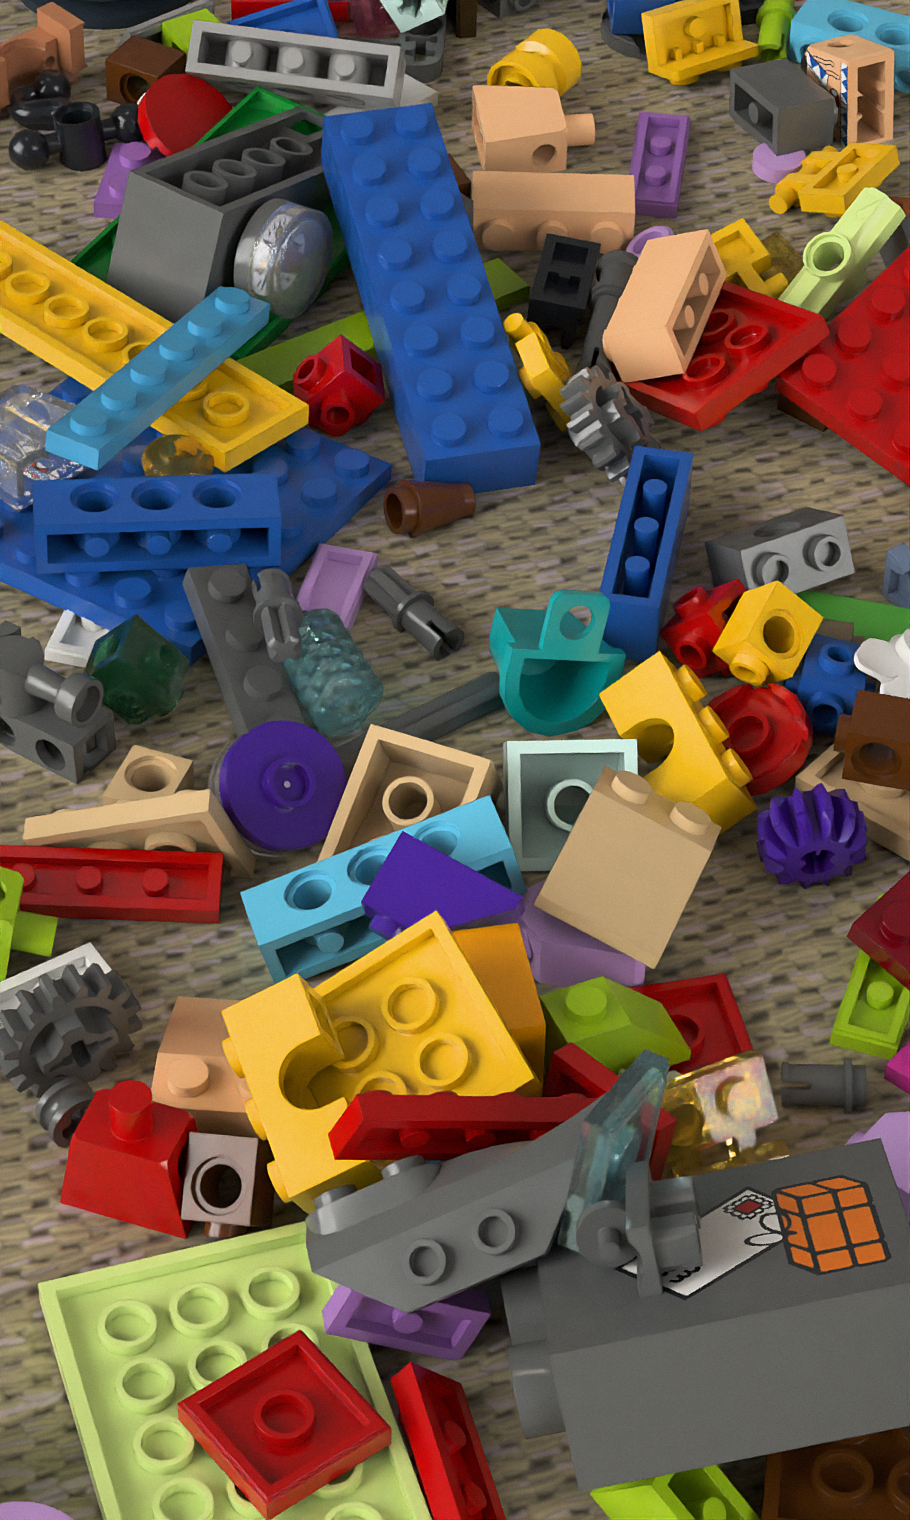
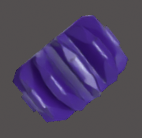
[756,783,868,889]

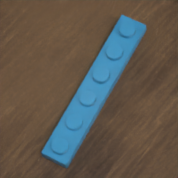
[45,286,270,471]

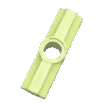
[778,186,906,320]

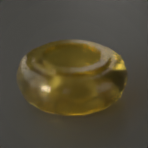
[141,434,215,477]

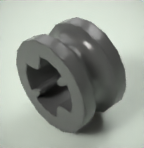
[35,1077,94,1148]

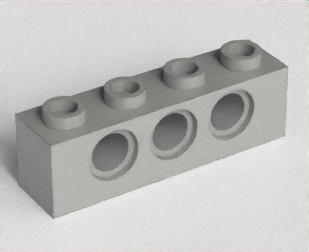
[185,20,406,110]

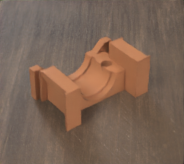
[0,2,88,118]

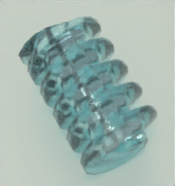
[282,608,384,739]

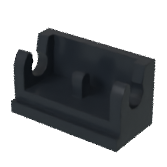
[527,233,601,350]

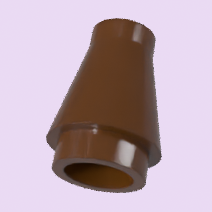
[383,480,476,538]

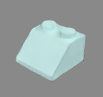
[503,739,638,871]

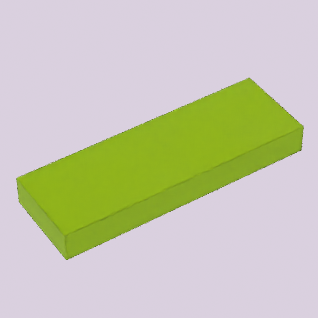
[830,893,910,1060]

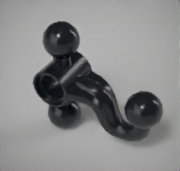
[6,69,144,172]

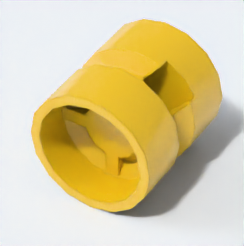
[487,28,582,97]

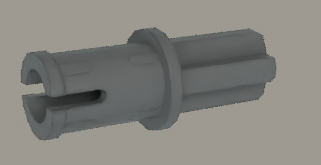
[364,566,465,661]
[251,568,303,663]

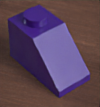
[361,831,525,941]

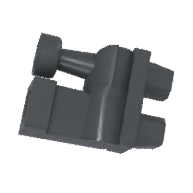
[0,620,116,784]

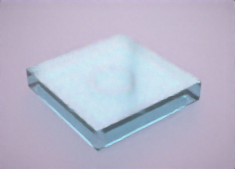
[558,1049,670,1253]

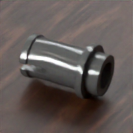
[781,1058,866,1113]

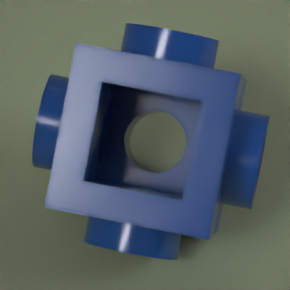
[783,633,876,736]

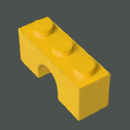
[599,651,758,836]
[221,973,386,1214]

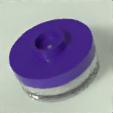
[208,720,347,857]

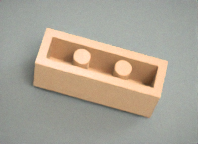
[472,171,635,254]
[603,229,727,383]

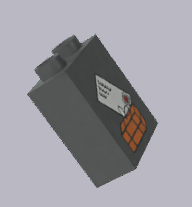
[500,1138,910,1492]

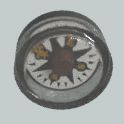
[234,198,333,319]

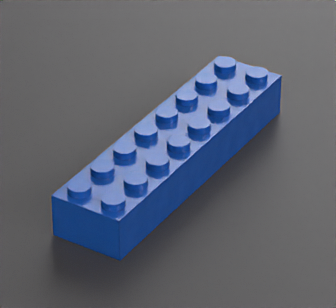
[321,103,541,494]

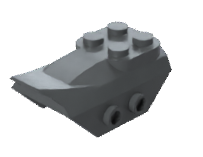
[305,1089,631,1314]

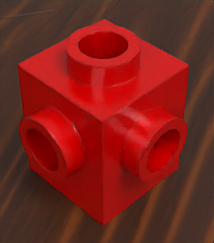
[293,334,386,437]
[659,578,765,679]

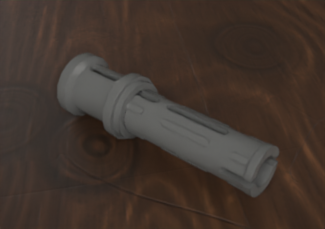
[575,250,639,375]

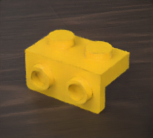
[641,0,759,85]

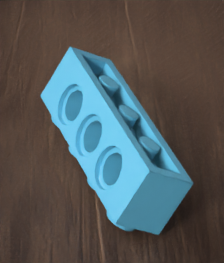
[788,0,910,94]
[240,795,528,984]

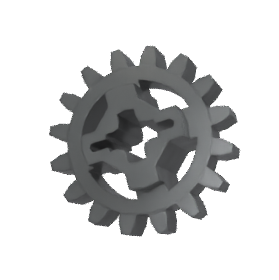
[560,365,661,488]
[0,963,143,1098]

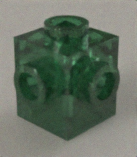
[83,614,190,725]

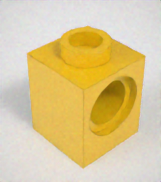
[712,580,824,688]

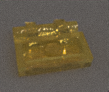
[640,1050,791,1178]

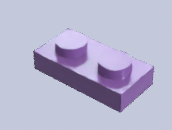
[93,142,166,219]
[322,1284,491,1360]

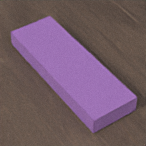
[629,112,691,219]

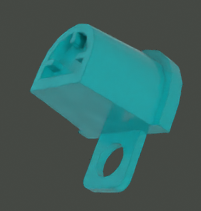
[489,589,627,737]

